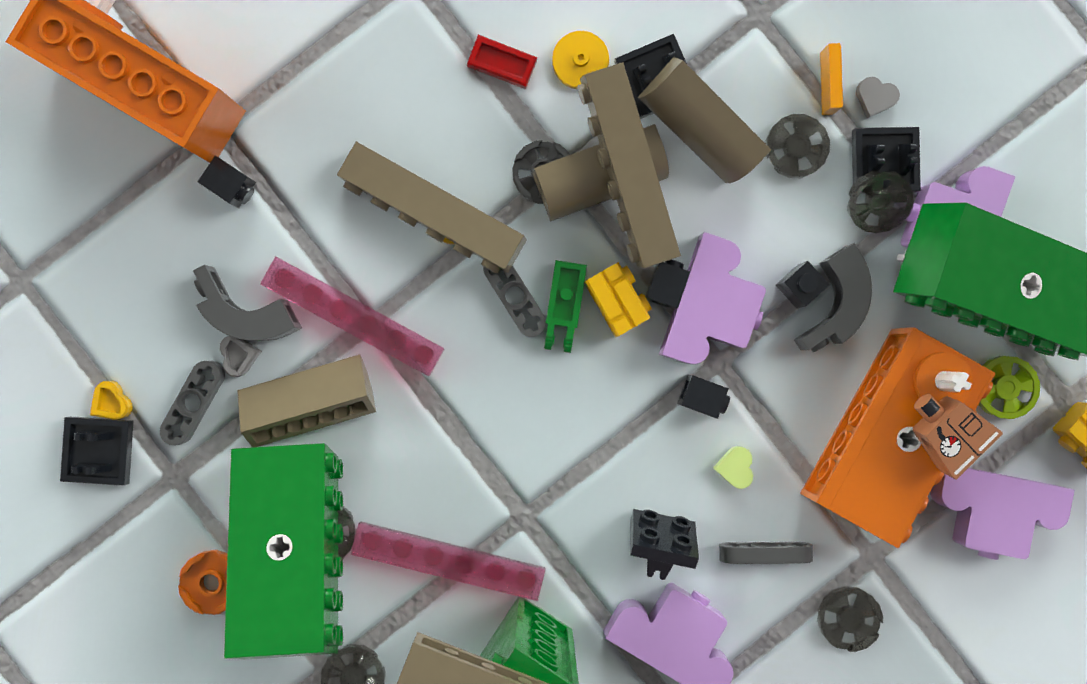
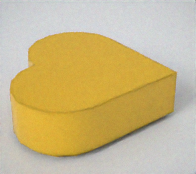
[90,381,132,420]

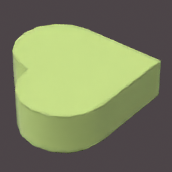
[713,446,753,489]

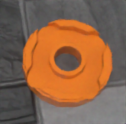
[178,550,228,615]

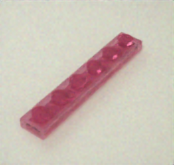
[260,256,445,376]
[350,521,546,601]

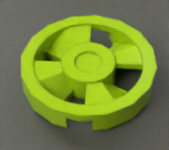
[979,356,1040,419]

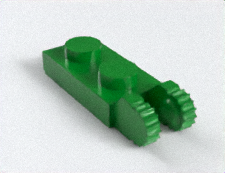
[544,260,587,353]

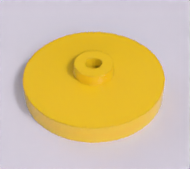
[552,31,609,89]

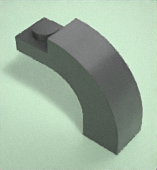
[794,243,872,352]
[193,265,302,341]

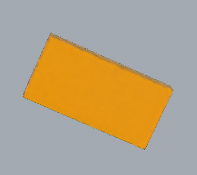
[820,43,843,115]

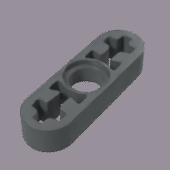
[483,265,546,337]
[160,361,225,445]
[719,542,813,564]

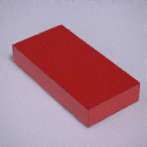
[467,34,537,89]

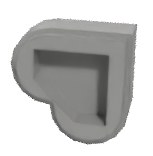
[856,77,900,118]
[220,336,262,377]

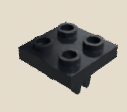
[614,34,687,119]
[852,127,921,194]
[60,416,134,485]
[630,509,699,580]

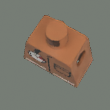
[913,394,1003,480]

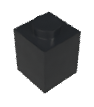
[197,155,256,208]
[645,259,690,310]
[776,261,830,308]
[677,374,730,419]

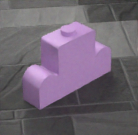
[900,166,1015,248]
[659,232,766,364]
[930,468,1075,560]
[603,583,733,684]

